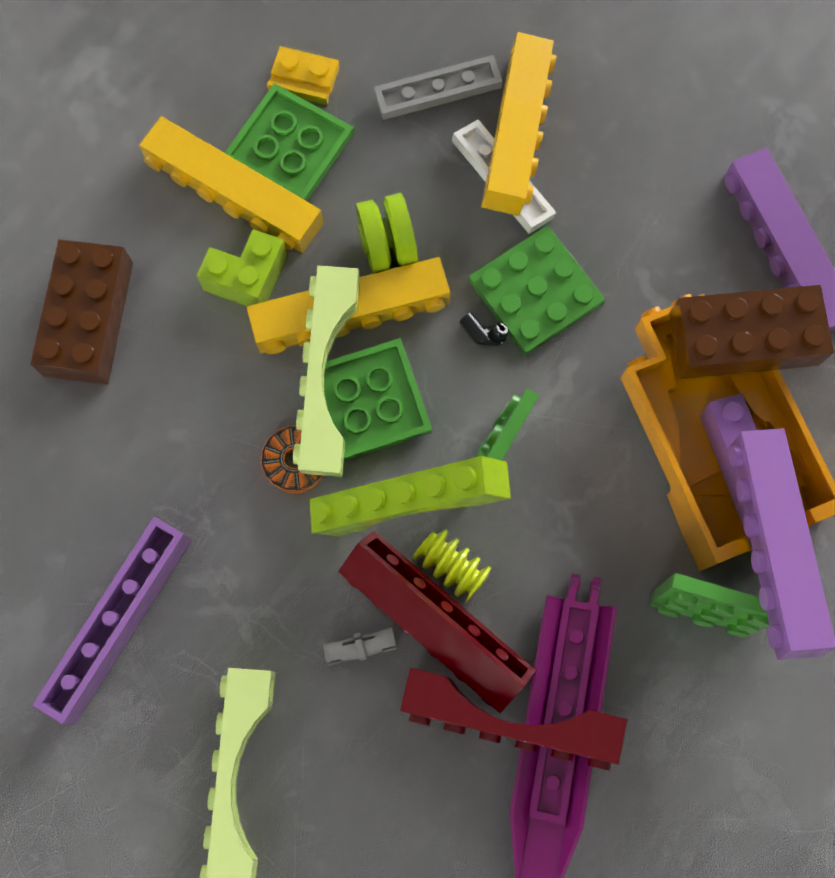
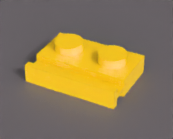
[267,46,340,105]

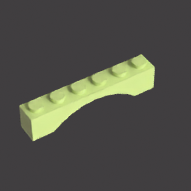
[293,265,360,477]
[200,668,276,878]

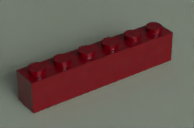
[338,531,536,714]

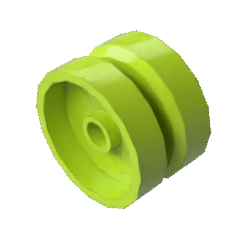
[355,192,418,274]

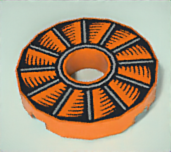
[261,426,323,493]

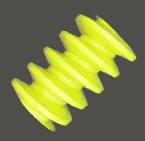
[412,529,491,604]

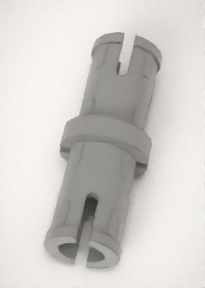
[323,627,397,667]

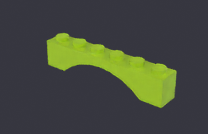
[310,456,511,537]

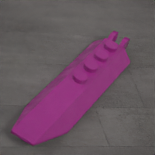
[510,573,617,878]

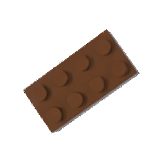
[30,239,133,385]
[669,285,834,379]

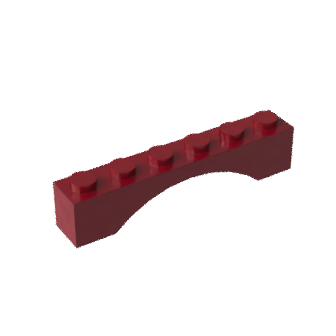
[400,668,628,771]

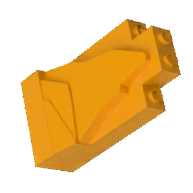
[620,294,835,572]

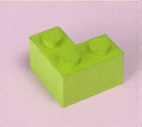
[196,229,288,306]

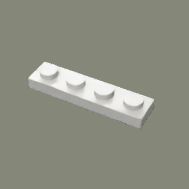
[451,120,556,234]

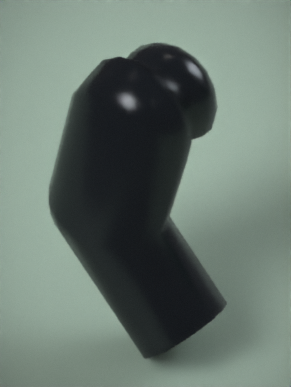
[460,312,509,346]

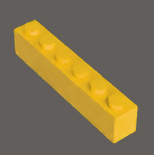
[481,32,557,216]
[139,116,324,254]
[246,257,450,354]

